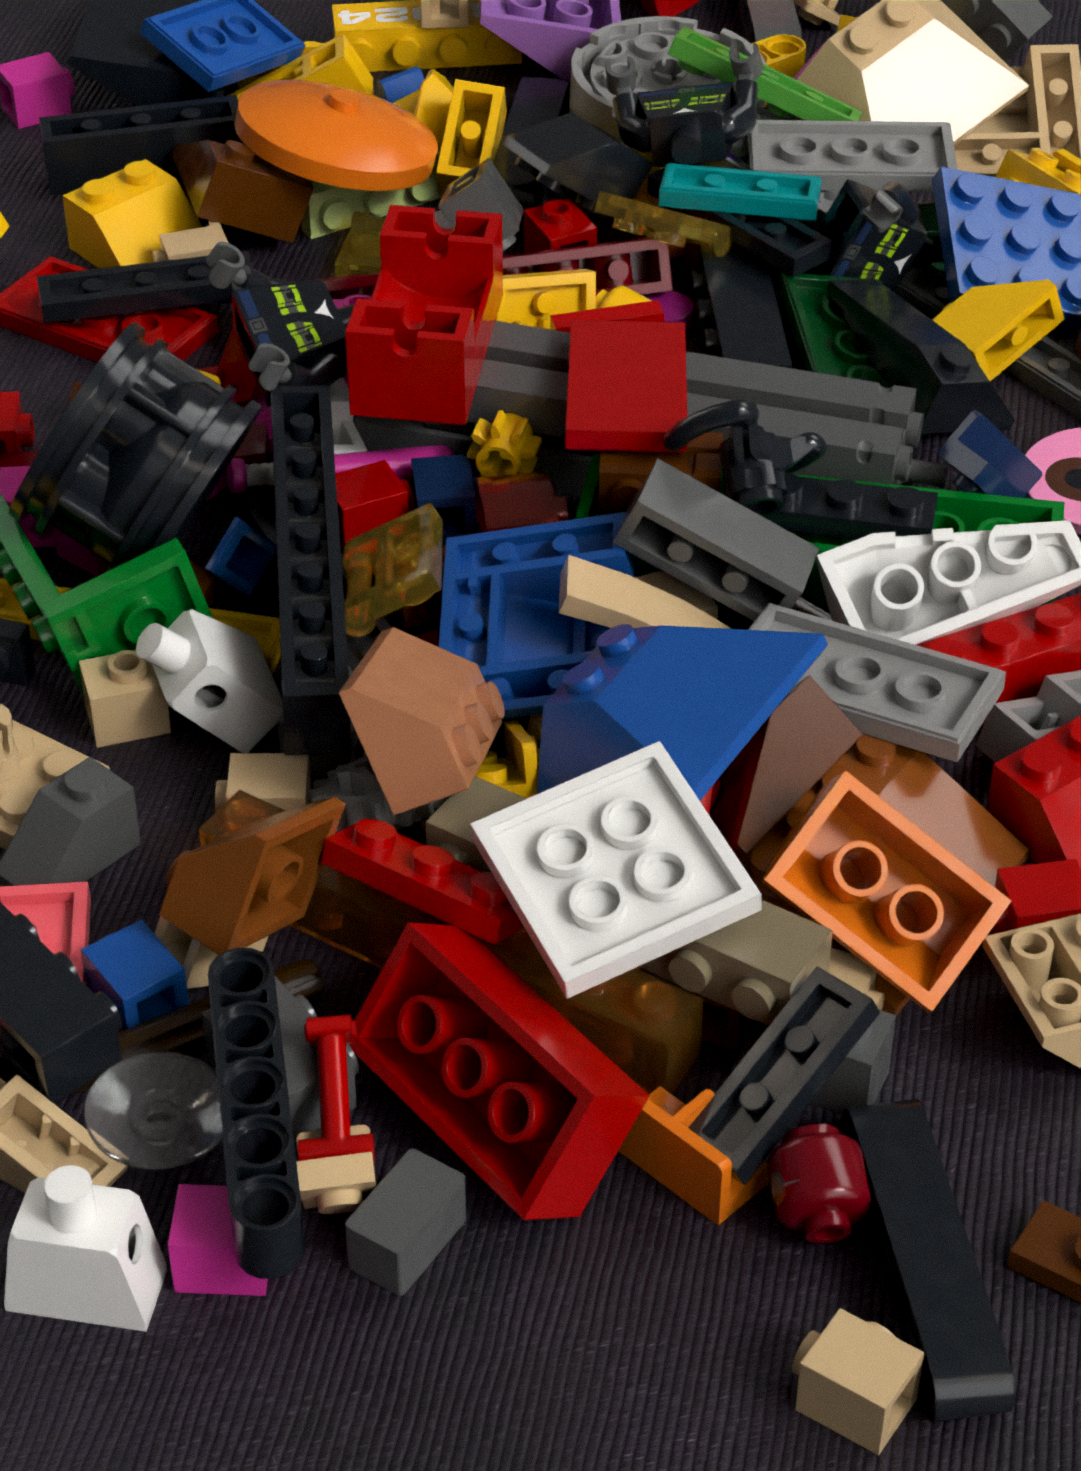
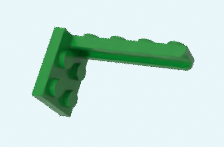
[0,492,213,697]

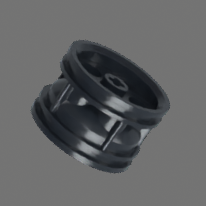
[9,322,263,572]

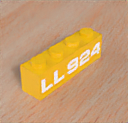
[332,0,522,72]

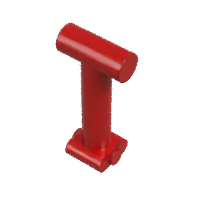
[298,1014,376,1163]

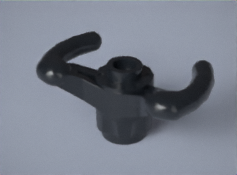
[663,399,827,517]

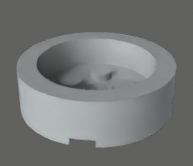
[569,16,766,143]

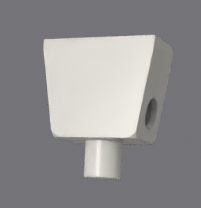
[136,609,283,753]
[4,1165,167,1332]

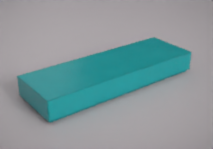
[659,163,822,221]

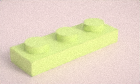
[301,151,442,239]

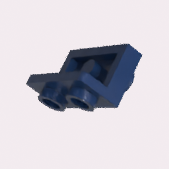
[936,410,1042,498]

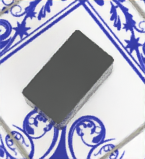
[345,1148,466,1296]

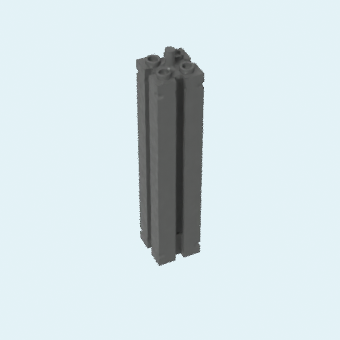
[354,321,949,496]

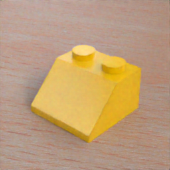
[62,159,203,269]

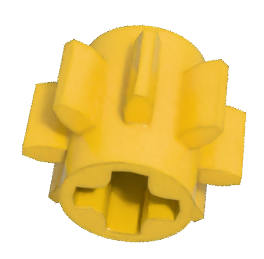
[467,410,542,485]

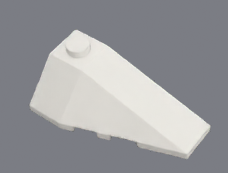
[816,520,1081,645]

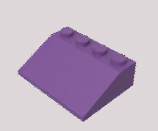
[479,0,621,81]

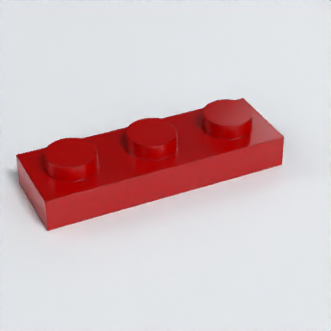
[321,818,524,945]

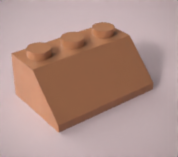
[339,627,505,815]

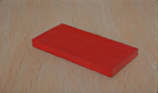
[0,256,219,363]
[565,320,687,453]

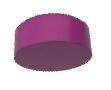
[646,291,694,332]

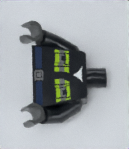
[605,43,763,167]
[807,179,935,292]
[206,241,355,407]

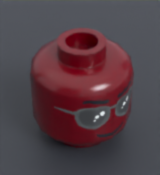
[767,1124,872,1244]

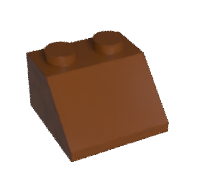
[159,797,346,955]

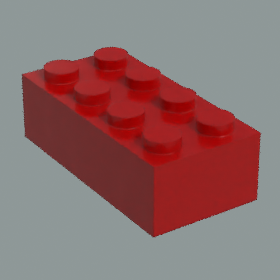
[349,922,650,1220]

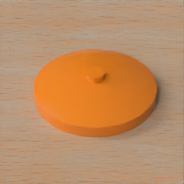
[234,80,438,191]

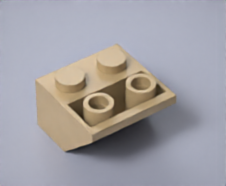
[982,914,1081,1068]

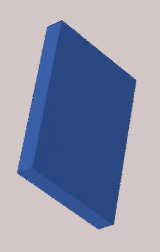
[139,0,306,92]

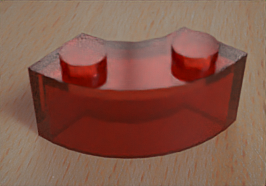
[473,472,568,534]

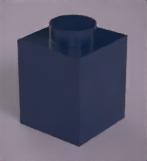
[411,454,477,547]

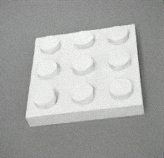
[470,741,762,999]

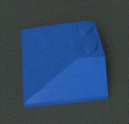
[439,512,635,720]
[537,624,828,801]

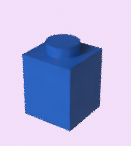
[81,920,189,1032]

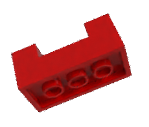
[345,205,503,425]

